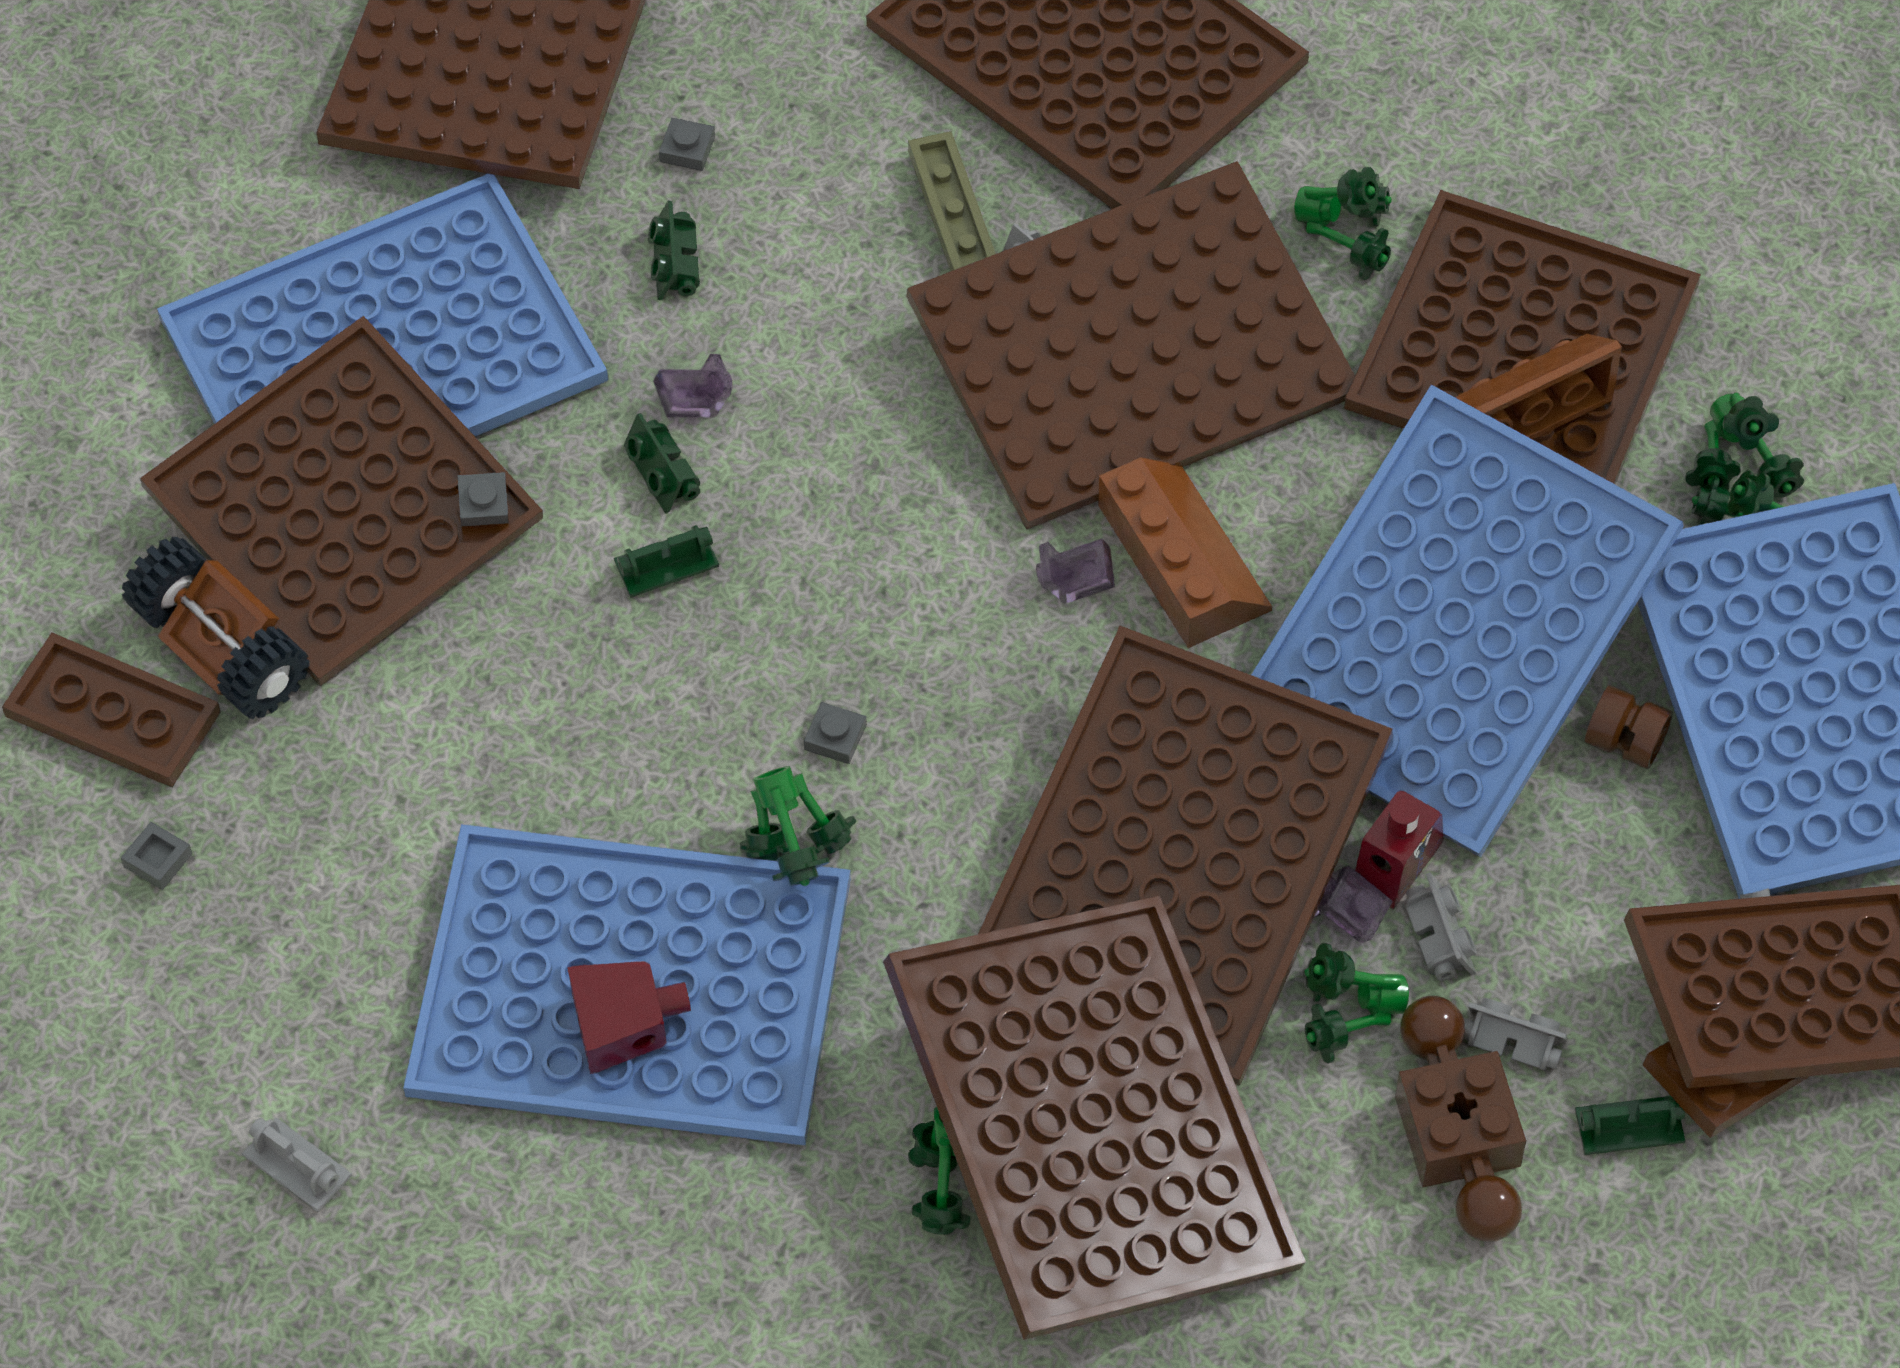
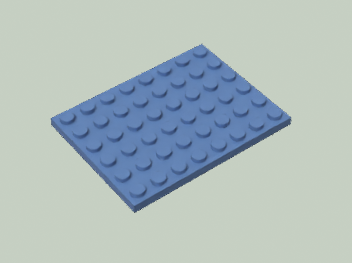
[157,174,608,436]
[1251,385,1684,858]
[1637,483,1900,899]
[403,824,851,1145]

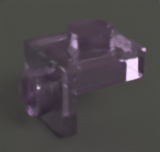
[653,354,733,417]
[1036,539,1115,604]
[1314,866,1392,943]

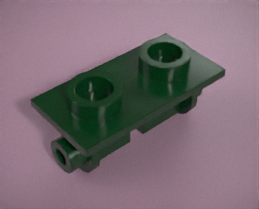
[648,200,700,300]
[624,413,700,514]
[614,525,719,598]
[1575,1095,1686,1155]

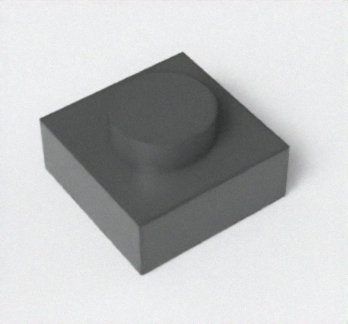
[659,118,715,171]
[457,472,509,526]
[804,702,867,764]
[121,822,192,890]

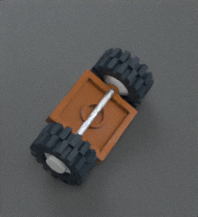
[122,537,310,719]

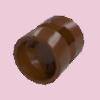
[1584,685,1673,769]

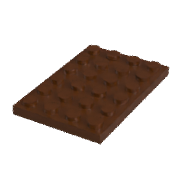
[1624,885,1900,1089]

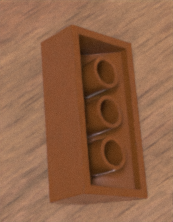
[1455,334,1622,440]
[1098,457,1272,648]

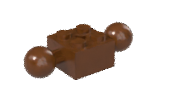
[1395,996,1526,1242]

